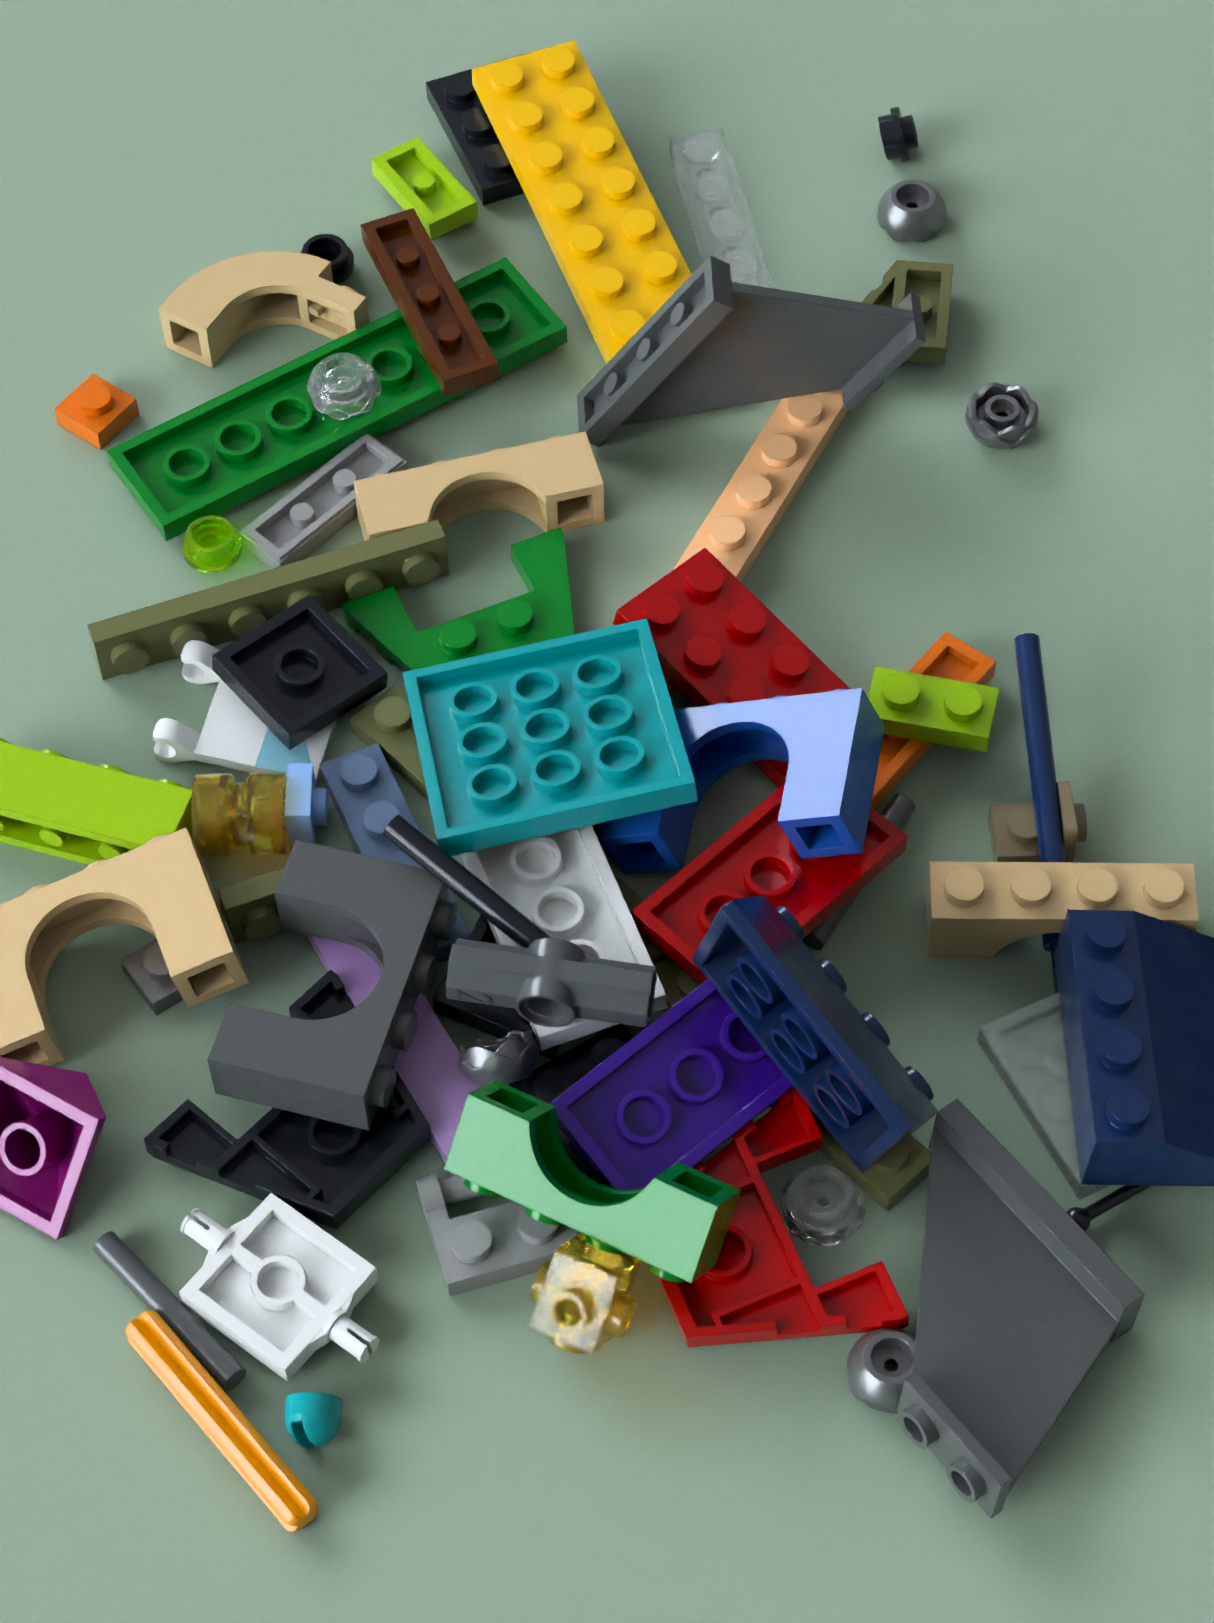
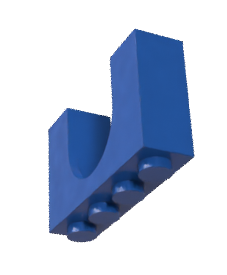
[599,688,885,875]

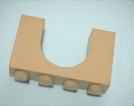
[0,827,250,1066]

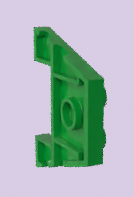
[342,527,575,671]

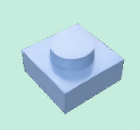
[284,763,329,852]

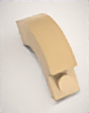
[159,251,369,368]

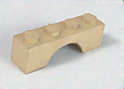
[353,431,605,541]
[925,861,1199,958]

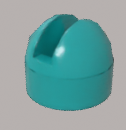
[284,1392,343,1448]

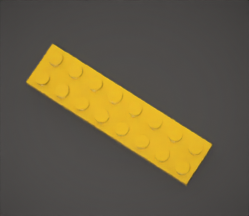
[472,40,692,364]

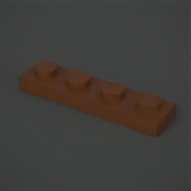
[361,208,499,397]

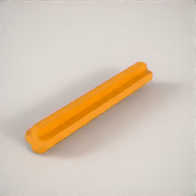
[125,1310,319,1532]

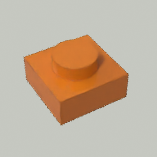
[54,374,139,450]

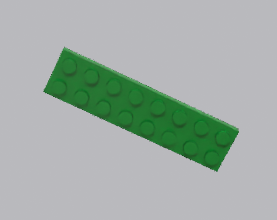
[106,257,567,541]

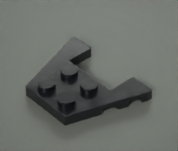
[144,969,432,1229]

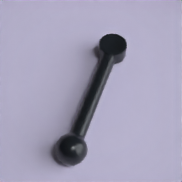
[1067,1185,1150,1231]

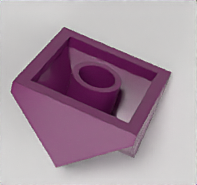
[0,1057,106,1240]

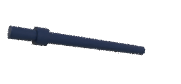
[1014,633,1066,999]

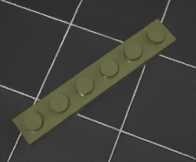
[87,519,449,680]

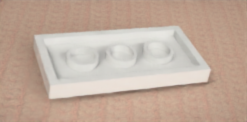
[460,825,667,1051]

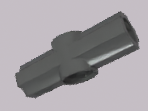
[446,938,657,1028]

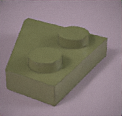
[862,260,954,364]

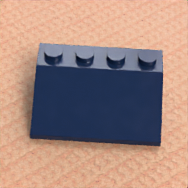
[692,895,938,1173]
[1054,909,1214,1186]

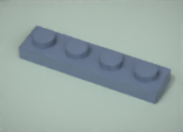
[319,743,470,964]

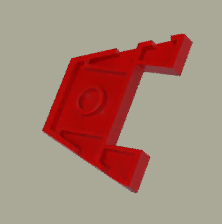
[656,1087,909,1348]

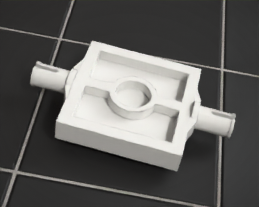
[179,1193,380,1382]

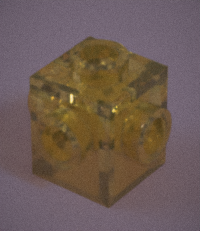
[529,1233,642,1355]

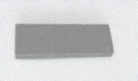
[238,434,408,569]

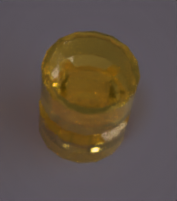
[192,772,289,857]

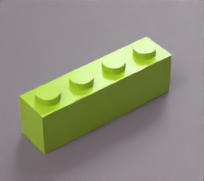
[0,737,202,865]

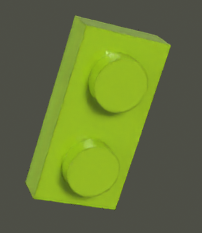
[371,137,478,240]
[868,666,999,753]

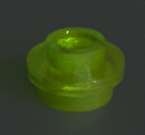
[182,515,242,573]

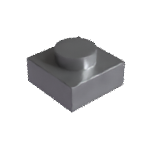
[120,938,183,1016]

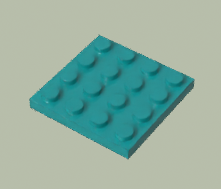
[402,618,698,856]

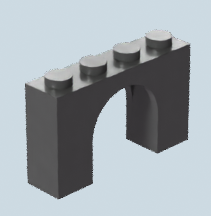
[207,840,457,1131]

